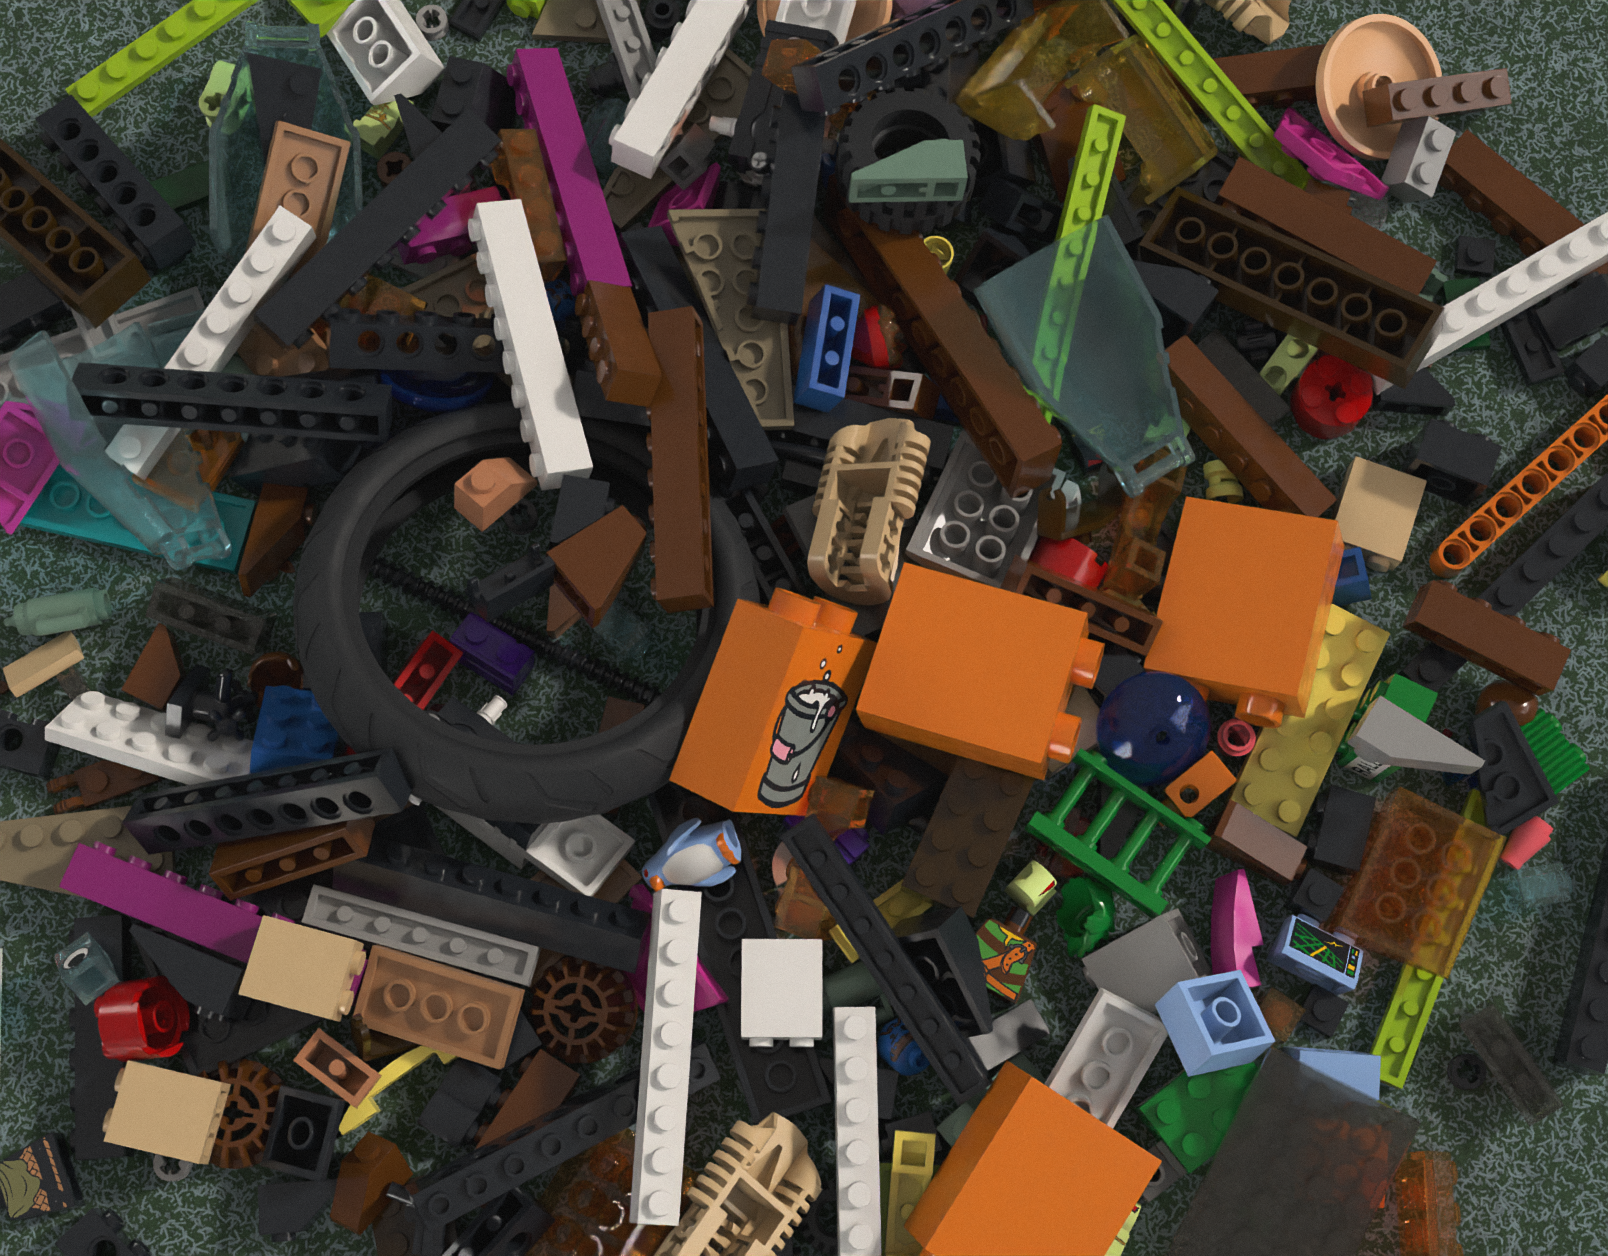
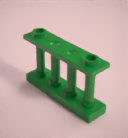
[1024,748,1211,919]

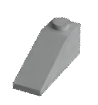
[1347,696,1485,775]

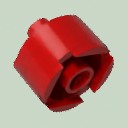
[1290,355,1373,439]
[1029,536,1109,589]
[94,976,190,1062]

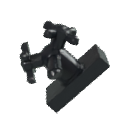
[165,664,258,742]

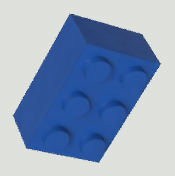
[249,686,340,774]

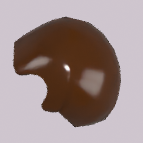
[247,651,304,708]
[1475,680,1538,726]

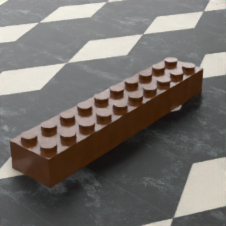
[823,173,1062,499]

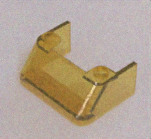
[956,0,1130,141]
[1064,34,1218,205]

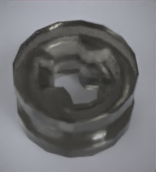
[56,665,92,701]

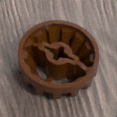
[527,957,638,1064]
[198,1059,287,1169]

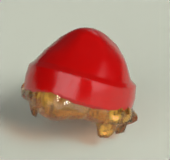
[851,302,907,370]

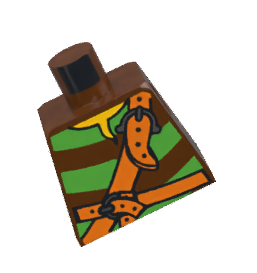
[976,906,1037,1007]

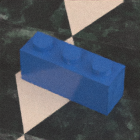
[793,284,860,413]

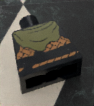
[0,1132,86,1221]

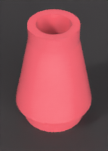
[1217,719,1256,756]
[1499,816,1553,871]

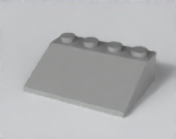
[905,430,1066,588]

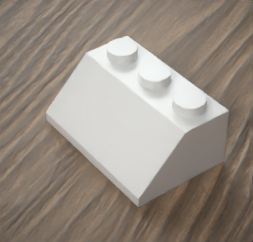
[326,0,445,105]

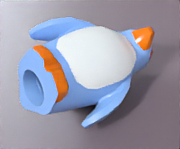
[642,818,741,892]

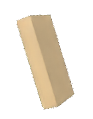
[2,630,84,698]

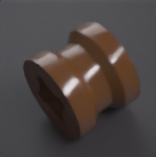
[377,152,411,188]

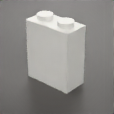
[741,939,822,1047]

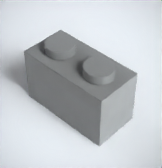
[1381,116,1456,203]

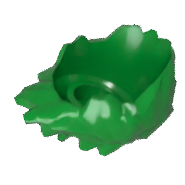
[1056,876,1117,958]

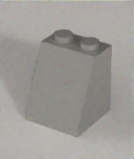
[1082,908,1213,1013]

